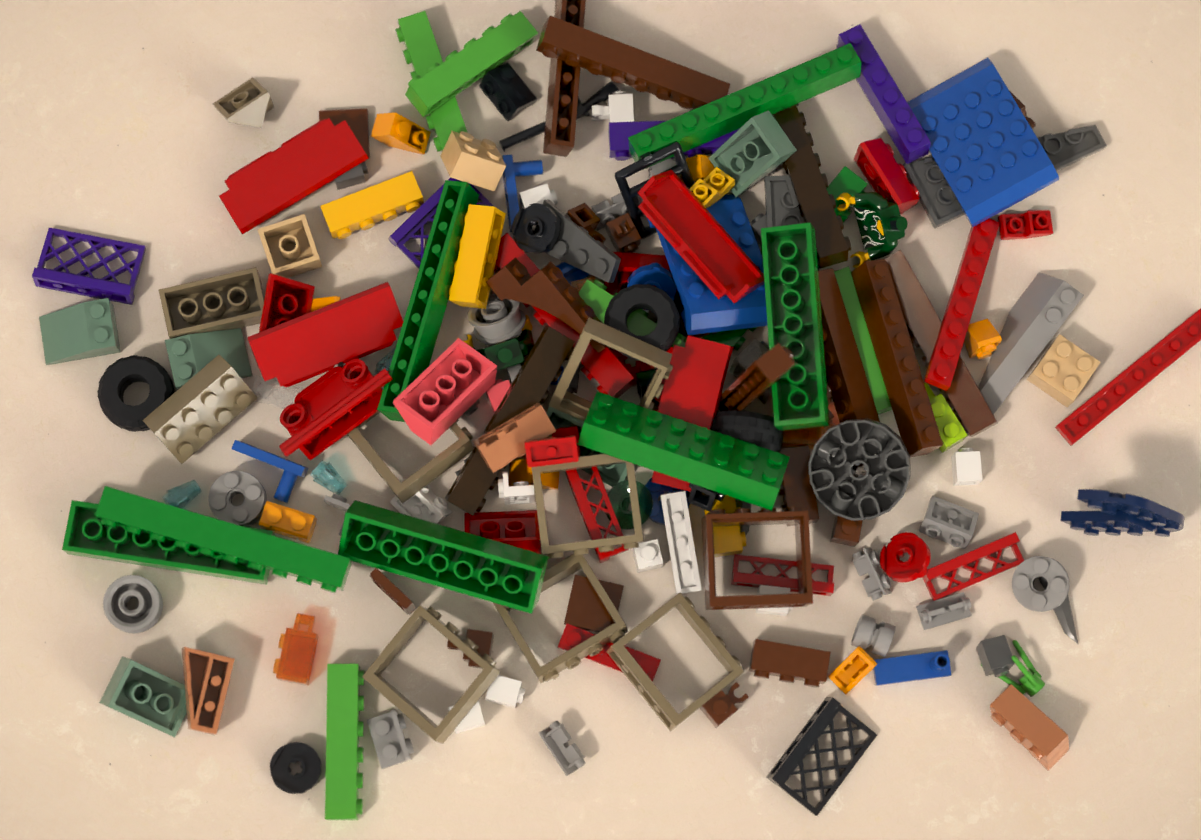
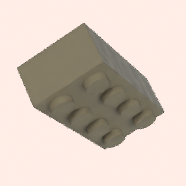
[159,267,265,339]
[142,354,258,464]

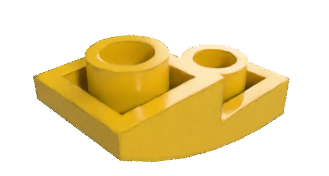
[689,167,735,209]

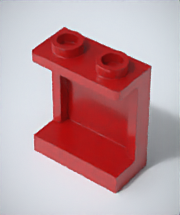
[524,426,581,468]

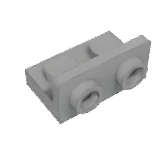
[919,495,979,549]
[367,709,414,769]

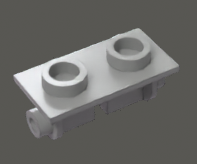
[591,193,640,231]
[852,548,891,601]
[916,592,972,630]
[539,720,586,776]

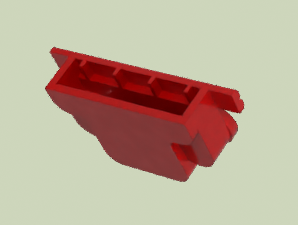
[279,359,393,461]

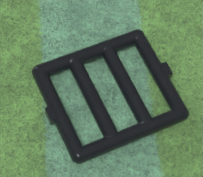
[615,142,695,239]

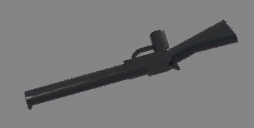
[499,81,620,152]

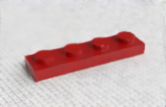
[558,623,661,682]

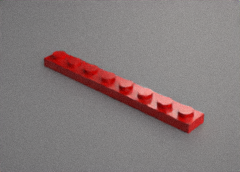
[924,218,1000,391]
[1055,308,1201,446]

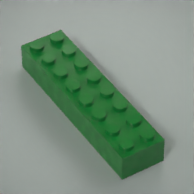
[761,223,830,430]
[578,392,790,511]
[62,500,276,585]
[338,500,549,614]

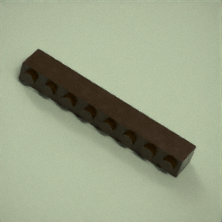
[772,103,851,269]
[445,325,575,515]

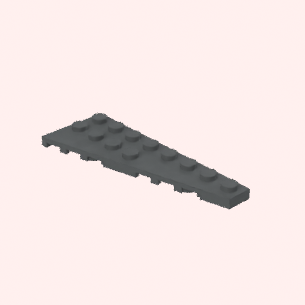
[903,125,1107,228]

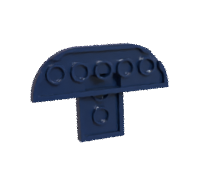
[1061,489,1185,537]

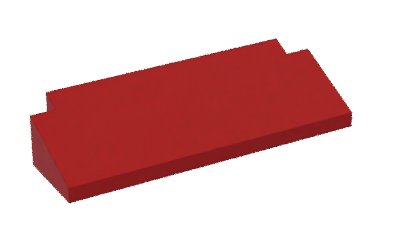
[219,118,369,235]
[638,170,765,304]
[247,282,403,387]
[651,335,733,492]

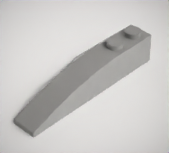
[978,272,1084,415]

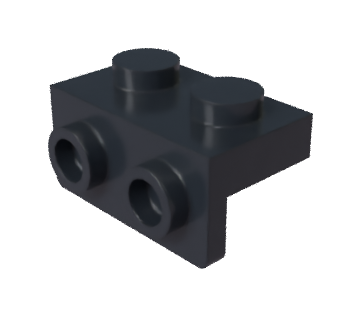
[479,62,537,121]

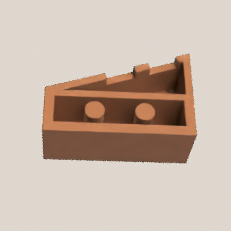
[473,403,556,473]
[182,647,235,735]
[990,684,1069,771]

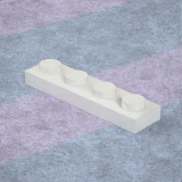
[660,491,702,594]

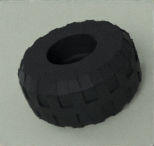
[604,284,680,360]
[97,355,175,432]
[711,410,783,452]

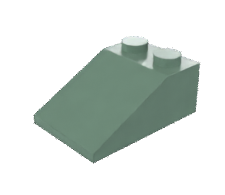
[709,111,797,197]
[39,298,121,365]
[165,328,253,390]
[99,656,187,737]

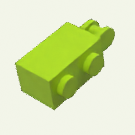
[924,383,968,453]

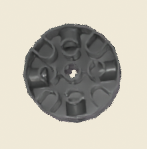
[808,418,911,521]

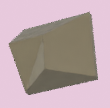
[213,77,274,128]

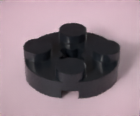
[512,203,561,254]
[270,742,322,794]

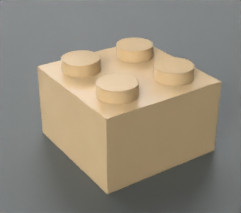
[441,131,506,191]
[257,214,322,278]
[1026,334,1101,407]

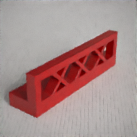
[564,467,629,563]
[922,532,1024,601]
[731,554,834,596]

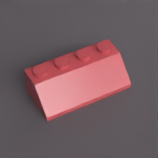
[393,338,497,445]

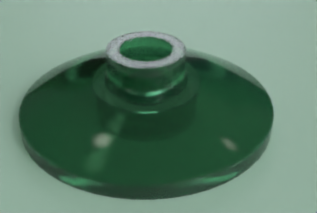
[605,480,653,530]

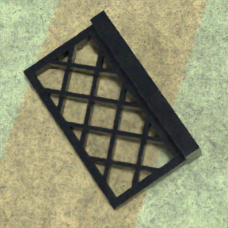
[766,697,877,816]

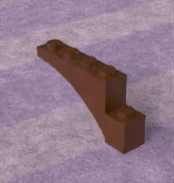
[486,257,607,353]

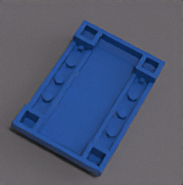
[907,57,1059,227]
[647,194,768,335]

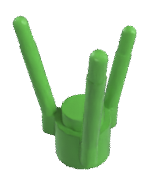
[981,640,1045,697]

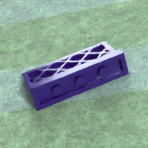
[388,177,494,269]
[32,227,146,305]

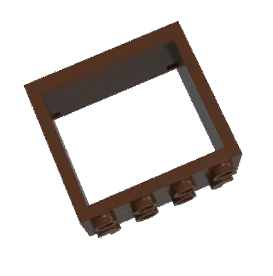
[701,507,813,610]

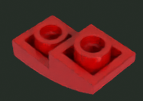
[998,210,1053,240]

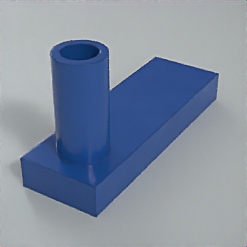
[502,154,543,232]
[232,440,308,503]
[873,650,952,686]

